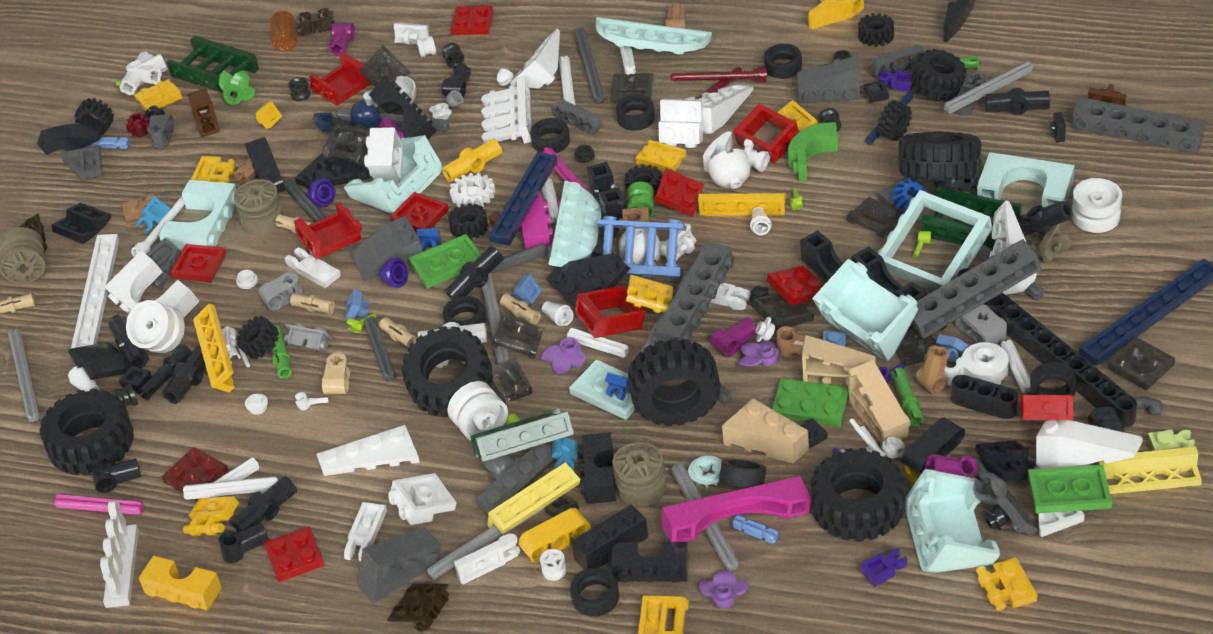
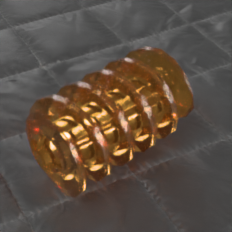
[270,11,297,52]

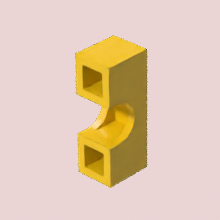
[139,556,222,610]

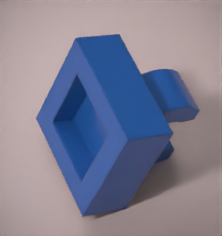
[417,228,441,251]
[605,372,630,401]

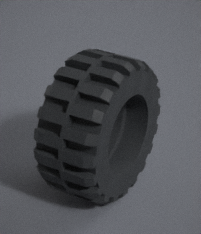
[898,132,981,181]
[401,326,493,417]
[628,338,721,426]
[40,389,134,476]
[810,448,905,542]

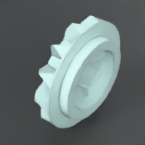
[688,456,722,488]

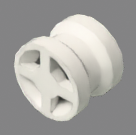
[416,36,436,58]
[540,549,567,581]

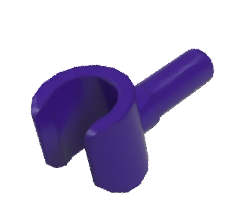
[878,364,905,384]

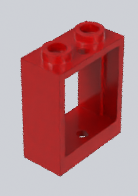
[733,103,799,164]
[575,285,646,338]

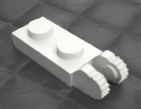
[284,247,341,288]
[710,283,750,311]
[344,502,387,561]
[454,533,520,584]

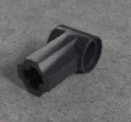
[442,63,471,98]
[92,458,141,493]
[218,523,269,563]

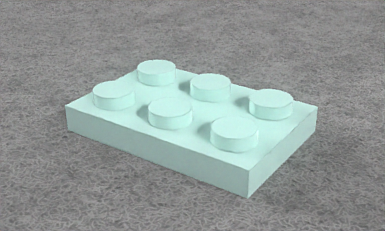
[569,359,635,420]

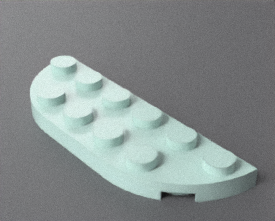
[596,17,712,54]
[548,180,601,267]

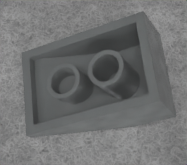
[350,216,423,281]

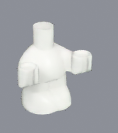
[743,139,770,172]

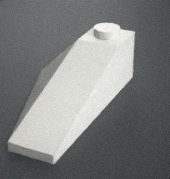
[510,28,560,89]
[685,84,753,134]
[990,201,1036,295]
[1036,420,1143,469]

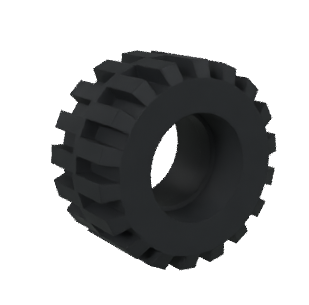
[911,49,967,102]

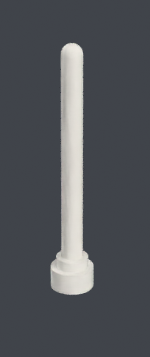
[131,196,185,257]

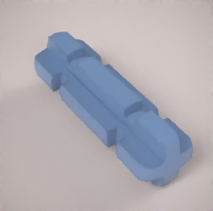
[91,137,130,149]
[733,515,779,544]

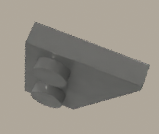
[61,145,102,180]
[146,237,181,291]

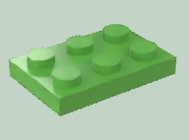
[408,234,482,289]
[772,378,849,427]
[1028,465,1112,513]

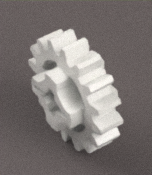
[449,173,495,207]

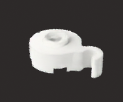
[943,342,1009,385]

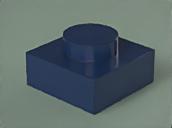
[312,112,335,132]

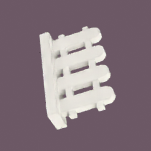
[481,76,532,144]
[100,500,139,608]

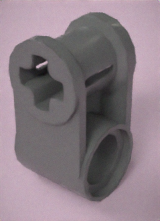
[147,115,174,149]

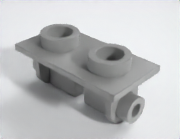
[284,323,333,351]

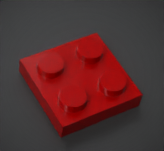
[451,5,494,35]
[653,168,704,217]
[390,192,449,233]
[170,244,227,283]
[766,265,824,306]
[264,526,325,583]

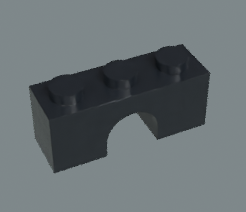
[587,162,626,221]
[579,432,616,504]
[572,504,649,570]
[611,542,689,582]

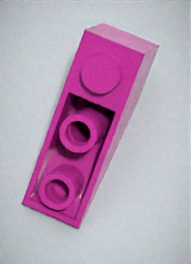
[521,192,554,250]

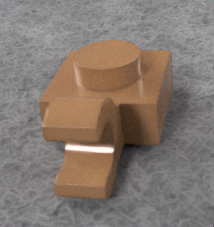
[122,194,156,222]

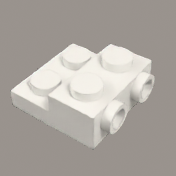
[659,99,703,148]
[388,473,456,525]

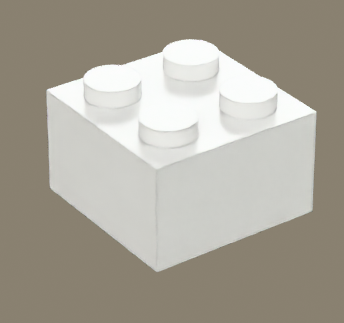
[364,128,404,183]

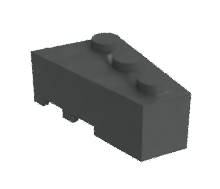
[797,52,860,103]
[358,527,441,603]

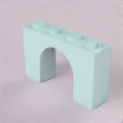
[977,152,1075,207]
[159,180,236,252]

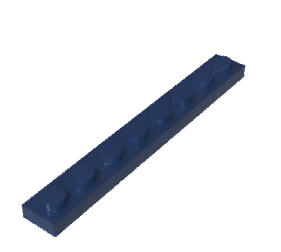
[1079,259,1213,366]

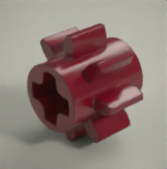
[126,113,150,138]

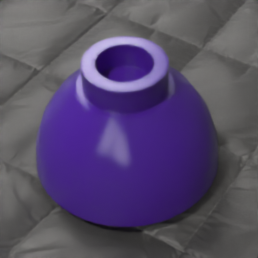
[308,178,336,207]
[379,258,408,288]

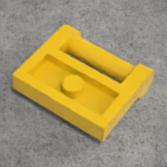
[638,596,689,634]

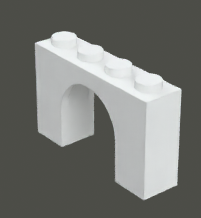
[105,251,200,318]

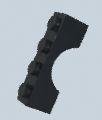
[368,78,437,140]
[800,230,875,282]
[852,246,927,301]

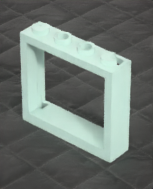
[877,190,992,291]

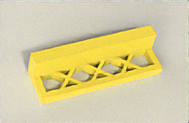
[1097,447,1202,494]
[487,462,580,534]

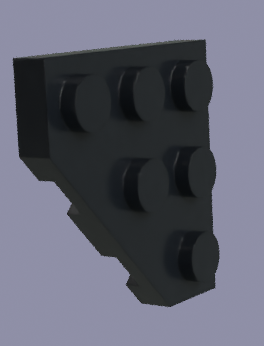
[295,143,372,189]
[546,253,631,307]

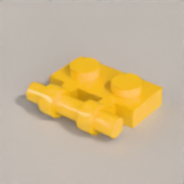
[133,79,182,112]
[191,156,235,183]
[626,275,673,313]
[183,496,239,536]
[976,557,1037,611]

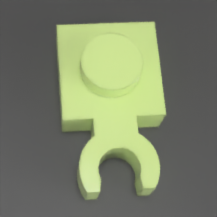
[1147,430,1195,451]

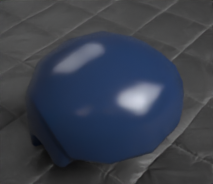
[350,100,381,131]

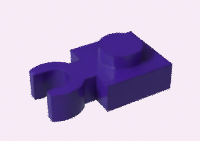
[878,70,913,91]
[860,548,907,587]

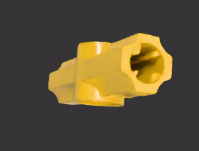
[442,138,502,183]

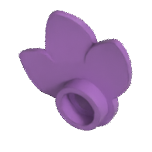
[541,337,586,374]
[737,340,780,366]
[699,570,749,608]

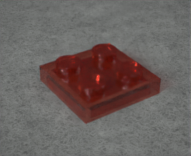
[161,447,229,501]

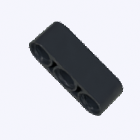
[245,137,285,193]
[951,375,1018,419]
[901,417,965,474]

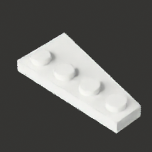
[316,425,419,476]

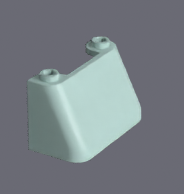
[344,135,442,214]
[812,259,918,362]
[905,469,1000,573]

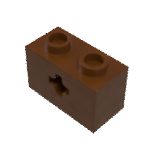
[187,88,220,138]

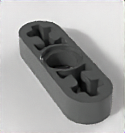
[870,45,925,77]
[955,72,985,116]
[552,99,602,134]

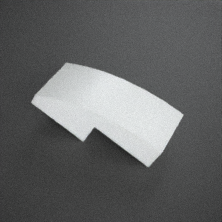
[703,131,733,172]

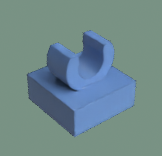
[512,274,542,305]
[345,289,370,320]
[936,334,969,363]

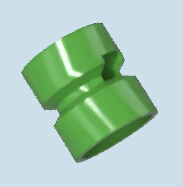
[627,182,654,219]

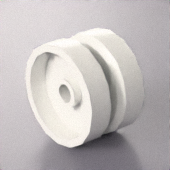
[1072,178,1122,233]
[126,300,185,353]
[447,381,508,440]

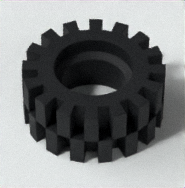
[858,13,894,47]
[74,98,114,135]
[877,100,912,141]
[625,164,662,198]
[448,203,488,241]
[236,316,279,359]

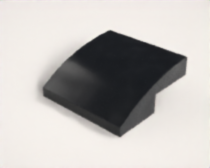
[52,202,111,244]
[68,342,131,380]
[975,440,1042,482]

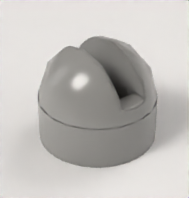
[446,90,463,108]

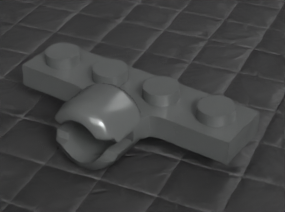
[475,444,557,514]
[973,457,1039,536]

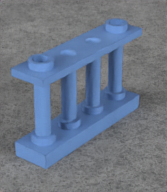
[597,216,687,279]

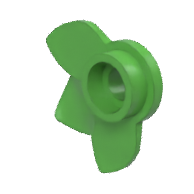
[219,70,256,106]

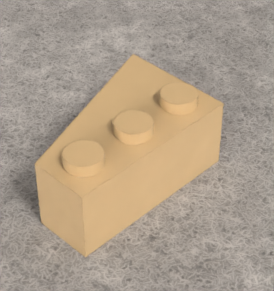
[802,335,876,387]
[848,360,911,445]
[722,398,809,464]

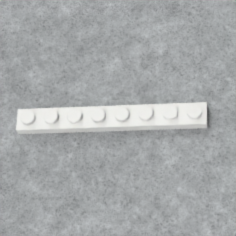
[71,234,119,348]

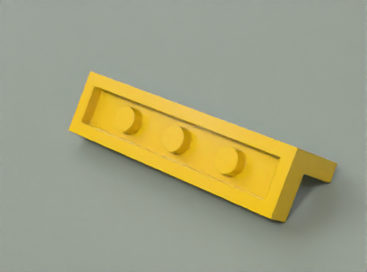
[698,193,786,215]
[193,303,235,393]

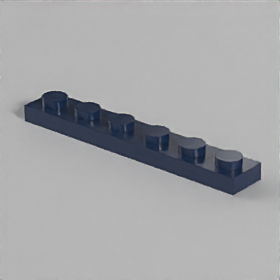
[489,151,558,246]

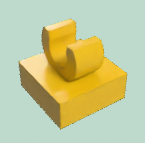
[255,101,283,129]

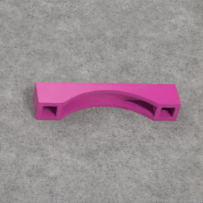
[661,476,811,542]

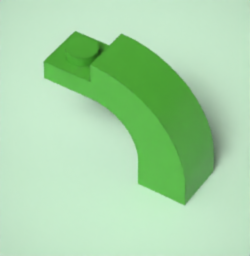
[788,122,838,181]

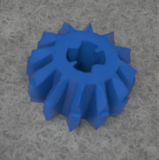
[892,177,929,214]

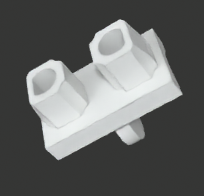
[394,23,429,45]
[659,223,697,261]

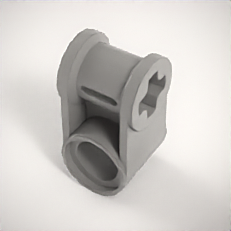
[258,272,303,310]

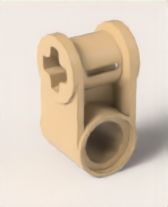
[322,352,351,395]

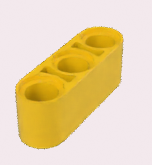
[518,508,591,563]

